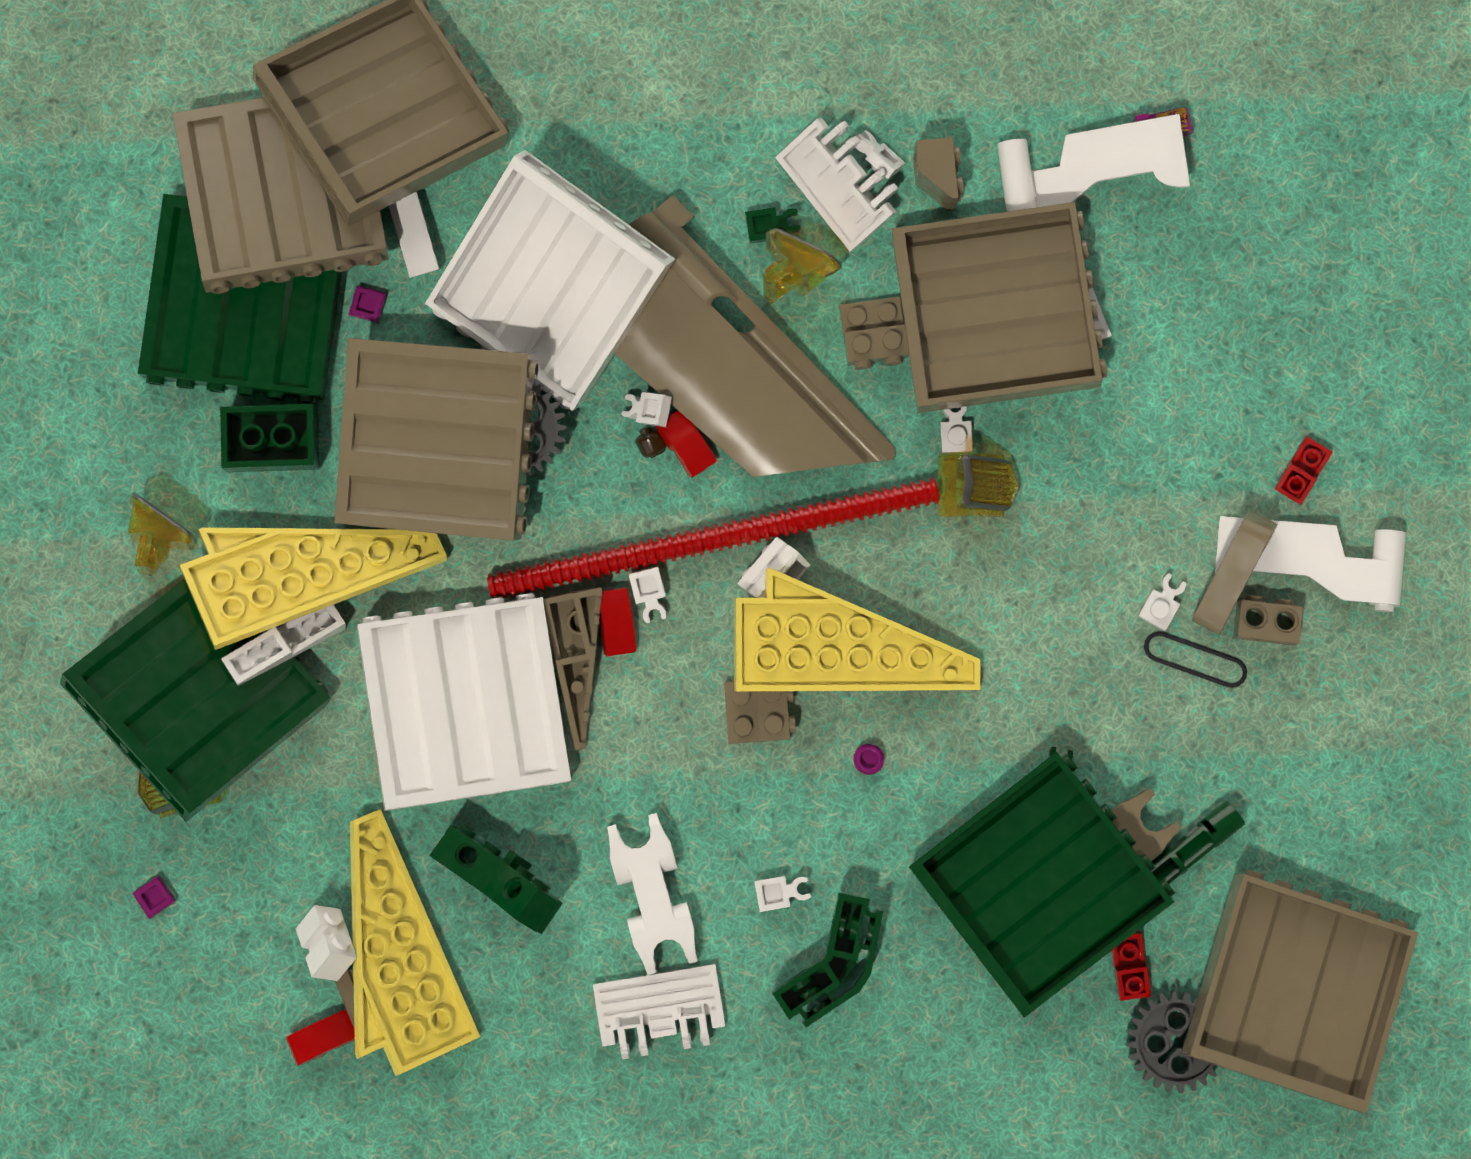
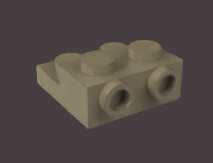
[839,297,909,370]
[724,682,796,744]

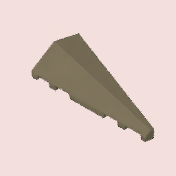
[543,587,602,751]

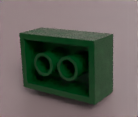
[220,404,319,473]

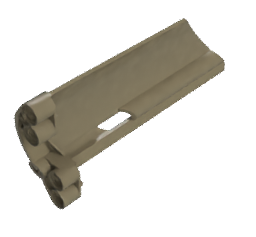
[615,195,896,477]

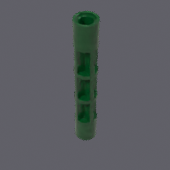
[1152,801,1245,884]

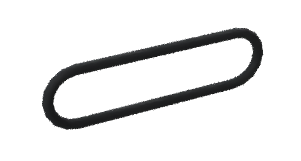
[1144,631,1247,688]

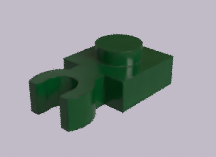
[745,207,800,244]

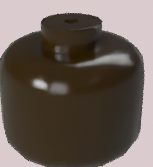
[635,425,667,458]

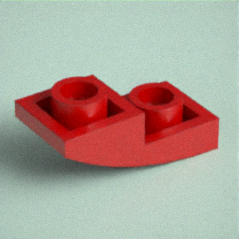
[655,410,717,478]
[1274,436,1333,505]
[599,587,636,656]
[1111,930,1151,1001]
[285,1009,355,1067]

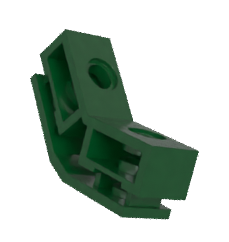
[429,823,563,934]
[771,892,883,1028]

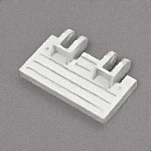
[775,117,899,252]
[593,964,726,1059]

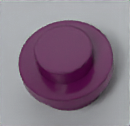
[853,744,884,775]

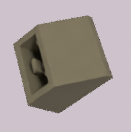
[913,137,963,211]

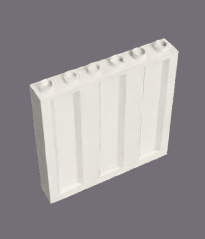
[425,150,675,411]
[357,593,571,811]

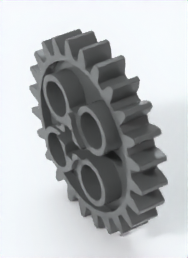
[526,384,567,477]
[1125,990,1217,1093]

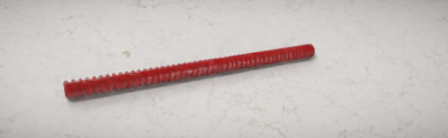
[487,477,940,599]

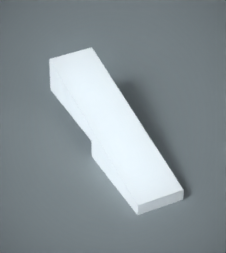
[389,192,440,278]
[221,605,346,686]

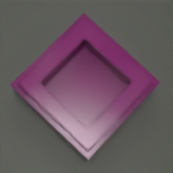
[348,285,387,324]
[132,876,177,919]

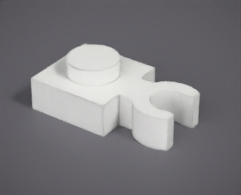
[855,130,905,179]
[621,392,672,427]
[940,406,973,454]
[628,566,667,623]
[1137,573,1186,631]
[754,876,811,912]

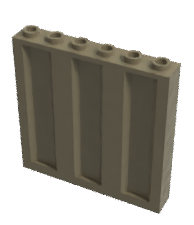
[253,0,509,226]
[172,97,389,294]
[892,202,1107,413]
[334,338,539,541]
[1181,870,1418,1114]

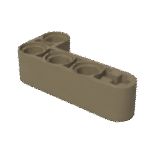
[1192,510,1278,635]

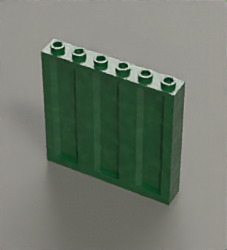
[138,194,342,404]
[60,579,330,822]
[909,752,1176,1018]

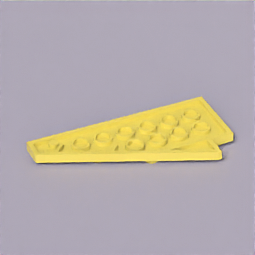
[180,528,447,650]
[734,568,981,692]
[350,809,480,1076]

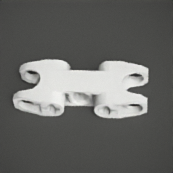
[607,813,698,975]

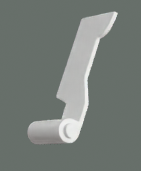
[997,114,1190,212]
[1215,516,1406,612]

